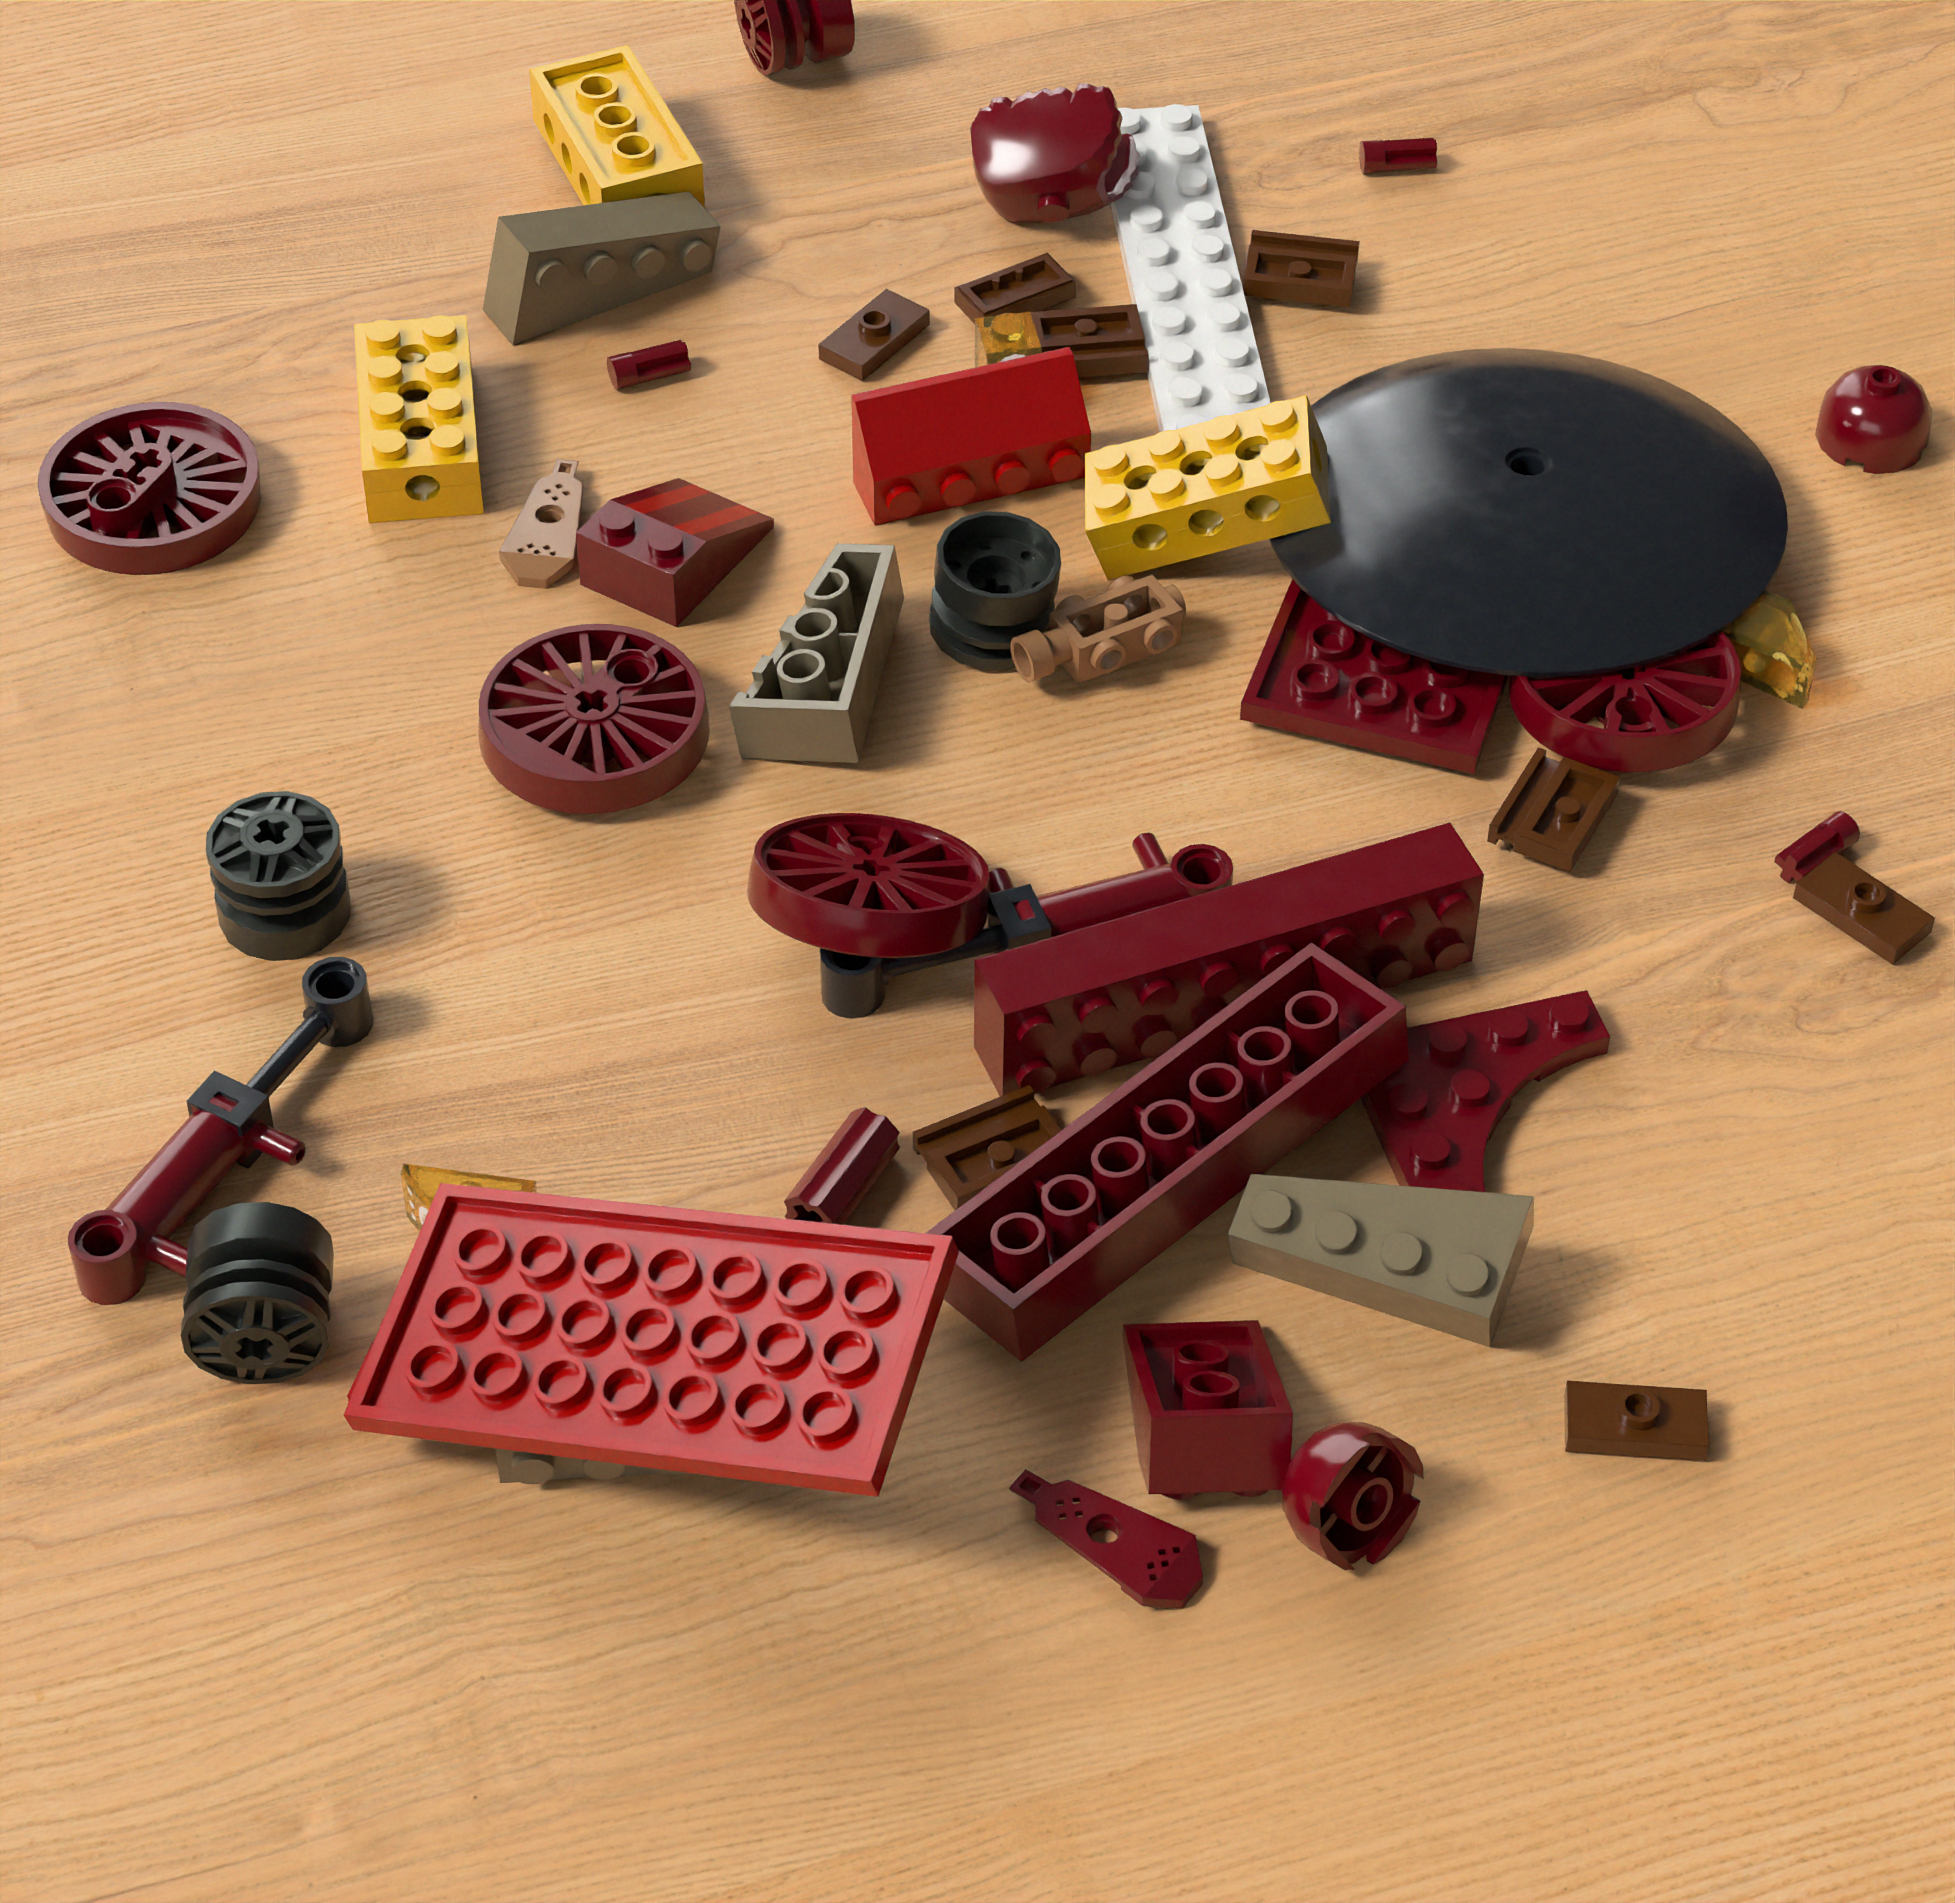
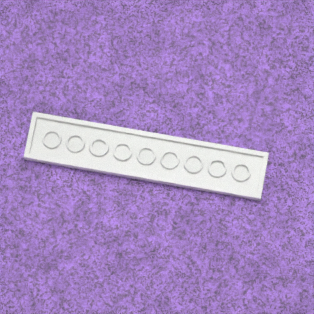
[1111,104,1271,432]

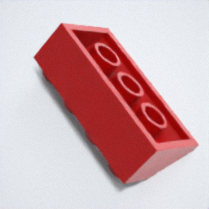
[851,347,1091,526]

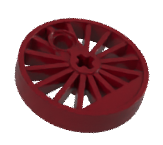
[38,402,260,575]
[478,624,710,814]

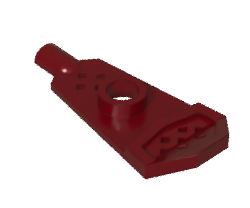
[1009,1469,1203,1609]

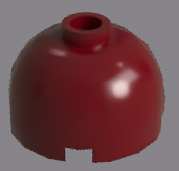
[1815,365,1932,474]
[1282,1422,1424,1570]

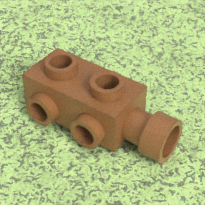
[1010,574,1186,684]

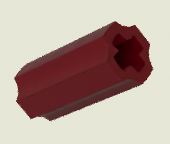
[784,1107,900,1225]

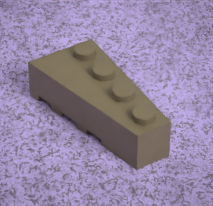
[483,192,721,346]
[729,543,904,763]
[1228,1174,1534,1347]

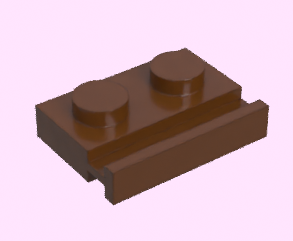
[1242,230,1360,307]
[1027,304,1149,378]
[1487,747,1621,872]
[913,1085,1061,1210]

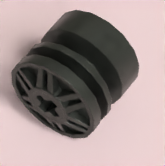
[929,511,1061,670]
[206,791,350,961]
[181,1202,334,1384]

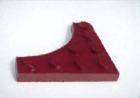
[1360,990,1610,1192]

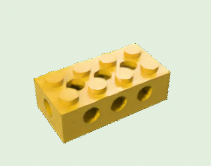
[529,45,705,208]
[354,315,484,523]
[1085,395,1331,580]

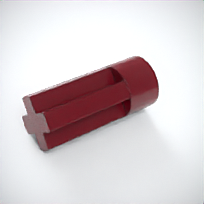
[1359,138,1438,173]
[607,340,691,390]
[1774,811,1860,883]

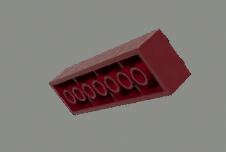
[974,822,1484,1097]
[926,942,1409,1362]

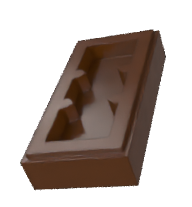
[954,253,1076,333]
[818,289,930,381]
[1793,852,1935,965]
[1564,1381,1709,1461]

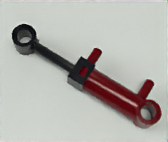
[820,832,1234,1019]
[68,957,373,1305]

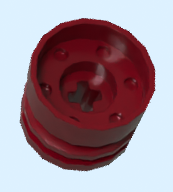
[734,0,855,76]

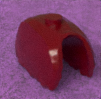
[970,83,1141,223]

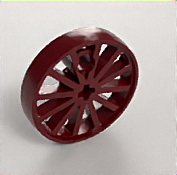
[1509,631,1741,772]
[747,813,990,958]

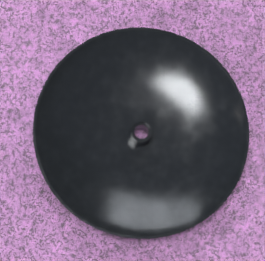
[1269,348,1788,677]

